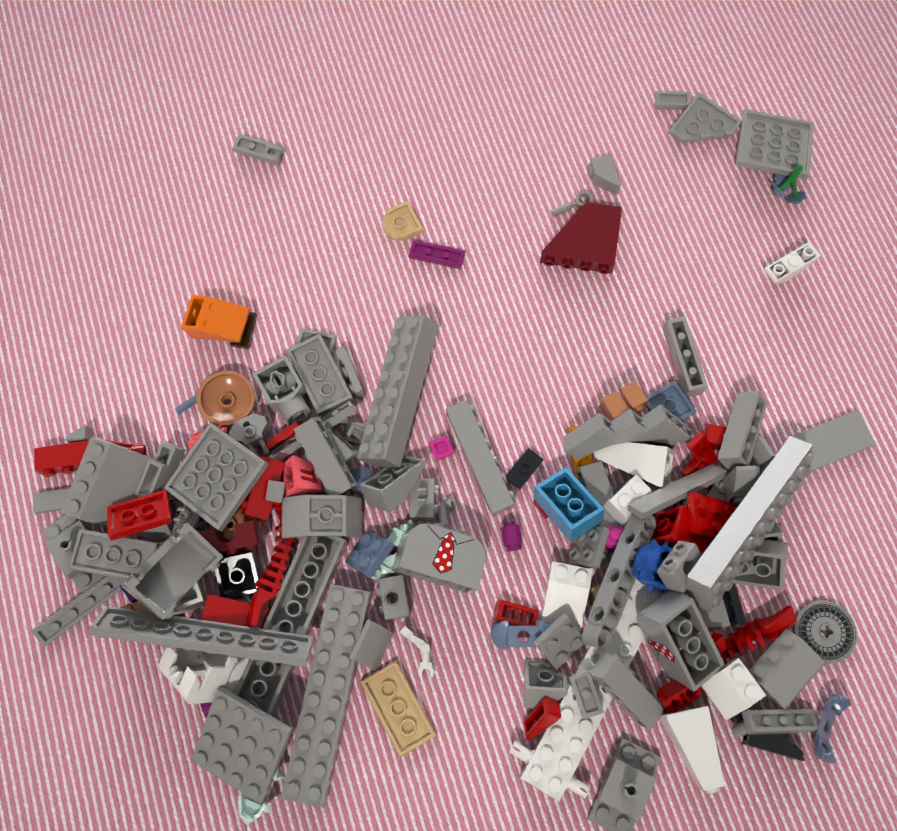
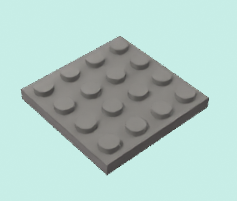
[735,109,814,180]
[164,422,269,531]
[191,686,293,804]

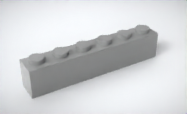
[446,400,516,517]

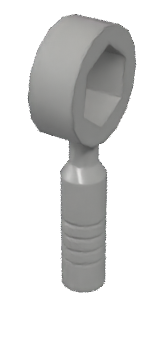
[551,190,593,217]

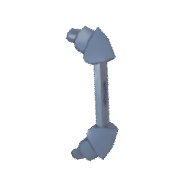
[490,620,551,650]
[813,694,851,764]

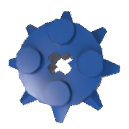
[631,539,673,594]

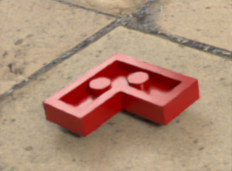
[681,432,718,477]

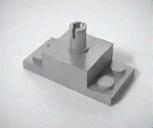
[41,514,104,593]
[587,738,662,831]

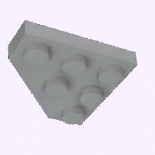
[668,92,742,143]

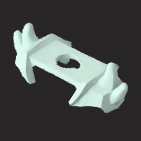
[372,519,414,580]
[238,766,285,825]

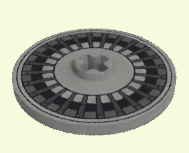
[794,601,857,664]

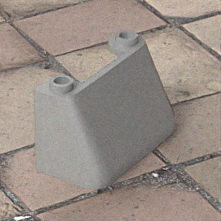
[121,522,223,620]

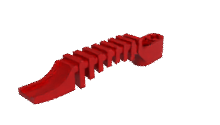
[247,473,295,627]
[657,605,797,713]

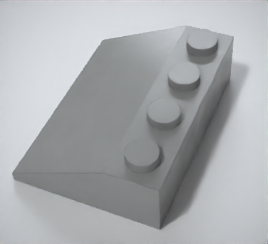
[60,437,153,527]

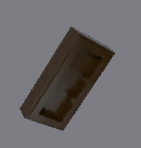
[230,312,257,349]

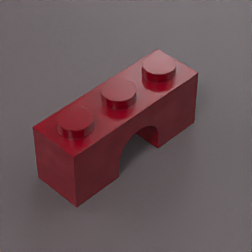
[198,519,264,555]

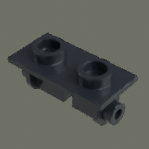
[723,583,746,626]

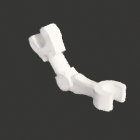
[400,626,434,678]

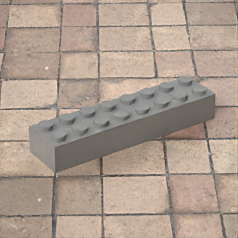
[357,315,438,467]

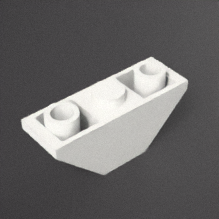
[764,241,821,284]

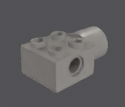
[252,355,311,426]

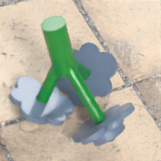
[772,165,807,204]

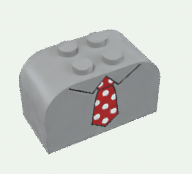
[392,523,486,593]
[636,589,725,692]

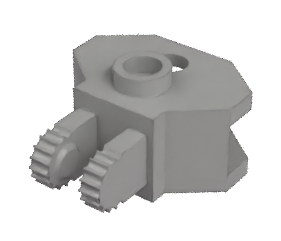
[229,414,271,456]

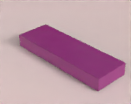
[409,240,466,269]

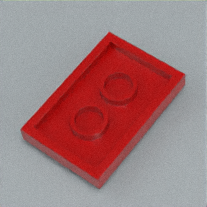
[107,489,172,541]
[687,492,735,540]

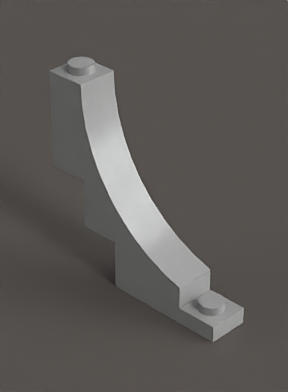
[563,405,695,460]

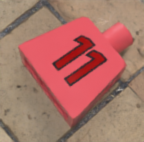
[283,455,325,497]

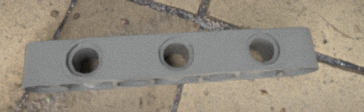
[582,514,656,650]

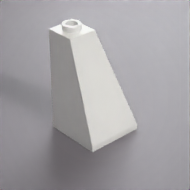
[593,442,674,488]
[659,706,725,794]

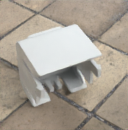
[158,647,249,704]

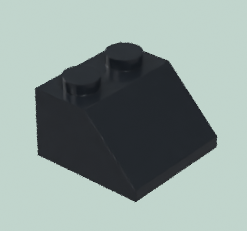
[215,549,262,598]

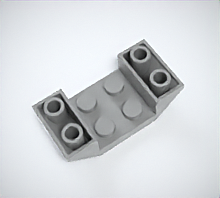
[282,495,362,538]

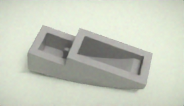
[134,441,185,497]

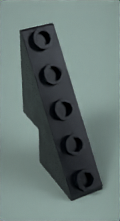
[721,700,805,761]

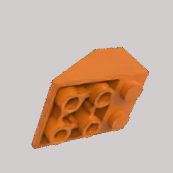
[181,295,250,343]

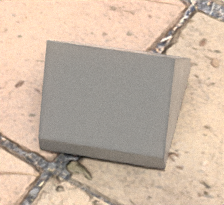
[265,480,285,503]

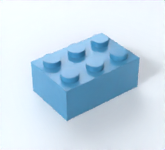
[534,467,604,542]

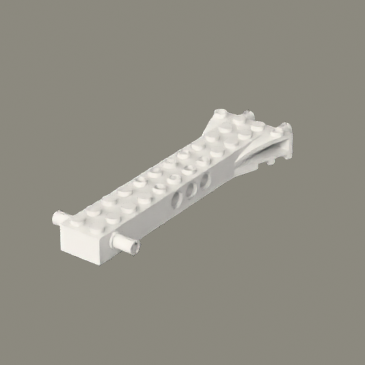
[509,578,667,801]

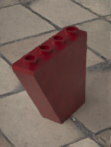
[540,202,622,274]

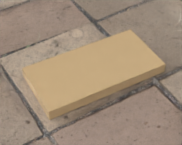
[360,661,437,757]

